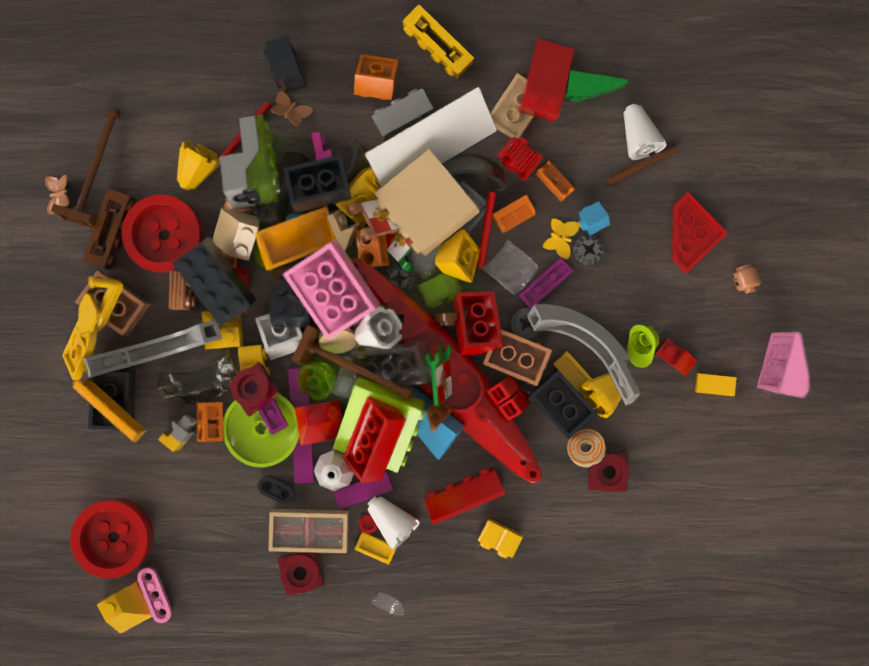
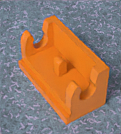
[536,160,575,202]
[493,195,536,234]

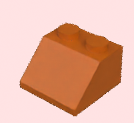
[354,54,399,100]

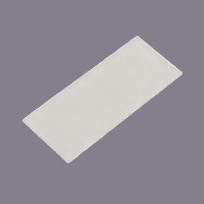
[365,87,497,187]

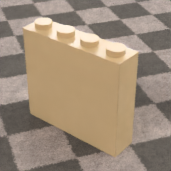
[374,149,480,256]

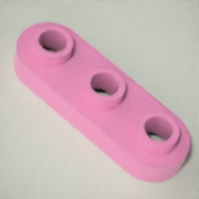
[137,567,173,623]

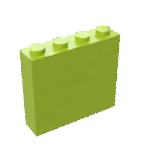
[333,377,426,473]

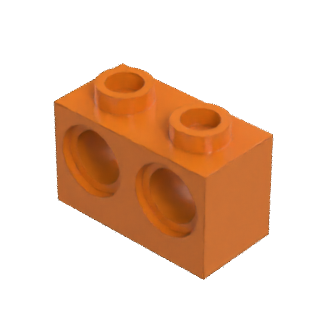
[355,230,389,268]
[197,402,223,442]

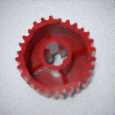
[497,137,543,180]

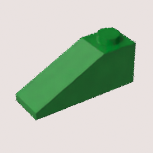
[565,71,628,102]

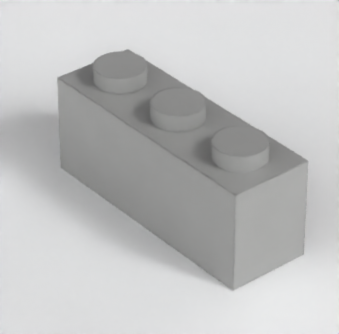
[372,88,434,140]

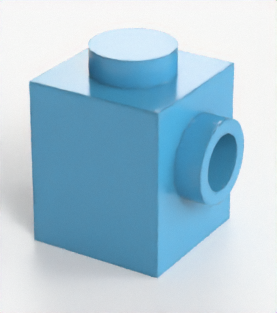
[578,201,610,236]

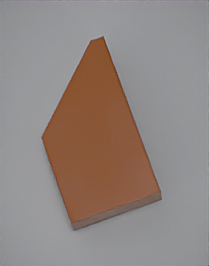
[426,403,453,432]

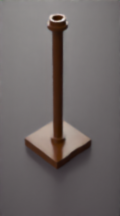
[51,107,120,228]
[291,325,414,400]

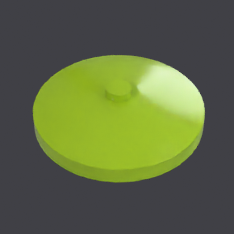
[223,392,299,467]

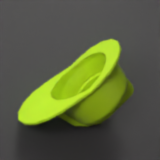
[627,324,659,368]

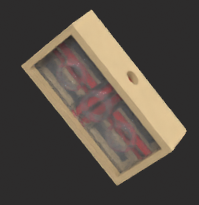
[269,509,349,553]

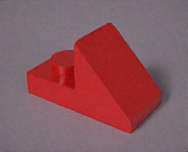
[655,338,697,376]

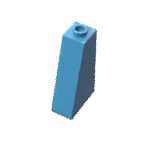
[408,384,464,460]

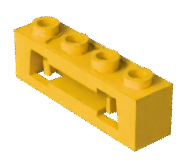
[403,4,474,79]

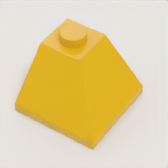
[435,229,480,283]
[202,311,244,350]
[97,581,152,634]

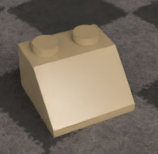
[212,207,259,261]

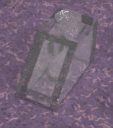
[332,355,364,399]

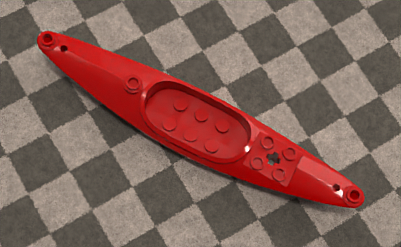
[350,258,542,483]

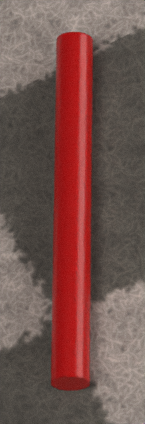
[218,101,272,158]
[477,191,496,269]

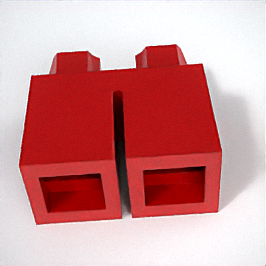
[487,375,530,421]

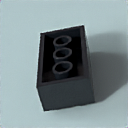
[172,236,256,327]

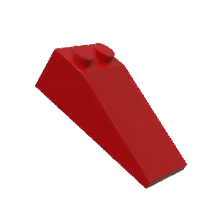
[518,39,574,123]

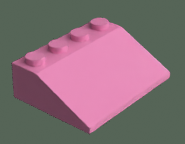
[283,239,380,340]
[757,332,810,398]

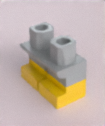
[158,414,197,452]

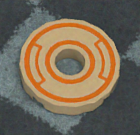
[567,429,606,467]

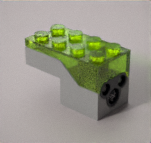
[220,114,281,209]

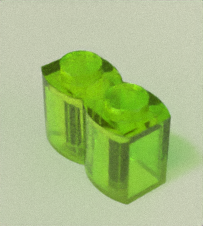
[417,273,462,309]

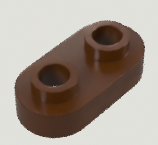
[434,313,459,326]

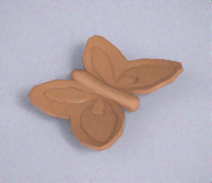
[271,91,313,126]
[45,175,70,214]

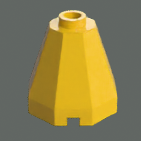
[177,140,220,191]
[579,373,622,418]

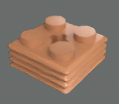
[169,270,197,311]

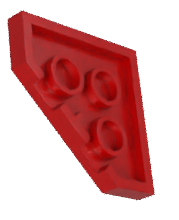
[672,192,728,274]

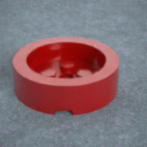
[122,195,204,273]
[70,498,153,579]

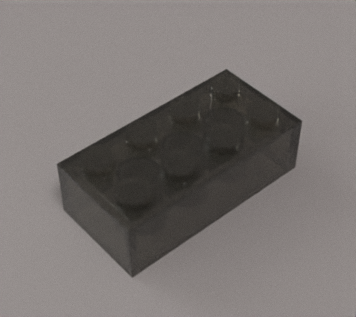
[350,338,433,386]

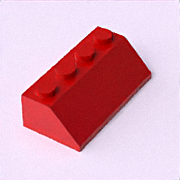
[343,396,407,483]
[424,467,505,525]

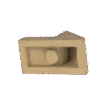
[327,209,361,251]

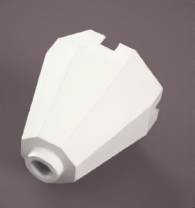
[355,306,402,349]
[314,450,354,492]

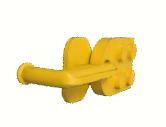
[334,167,382,228]
[62,276,123,380]

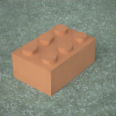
[75,270,151,336]
[483,329,553,386]

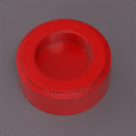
[359,514,377,534]

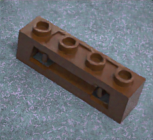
[82,188,135,270]

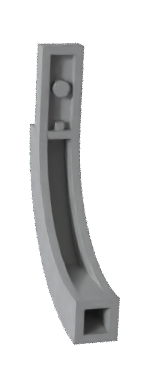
[527,304,640,405]
[84,320,222,378]

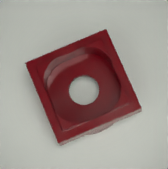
[228,362,281,417]
[588,452,629,492]
[277,552,325,596]

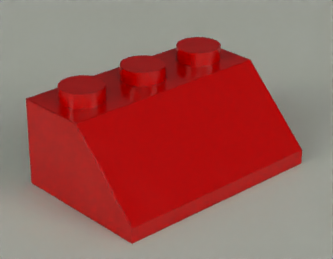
[453,291,503,356]

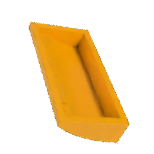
[255,206,336,270]
[73,378,147,442]

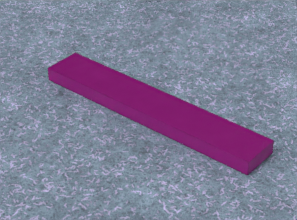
[288,368,314,484]

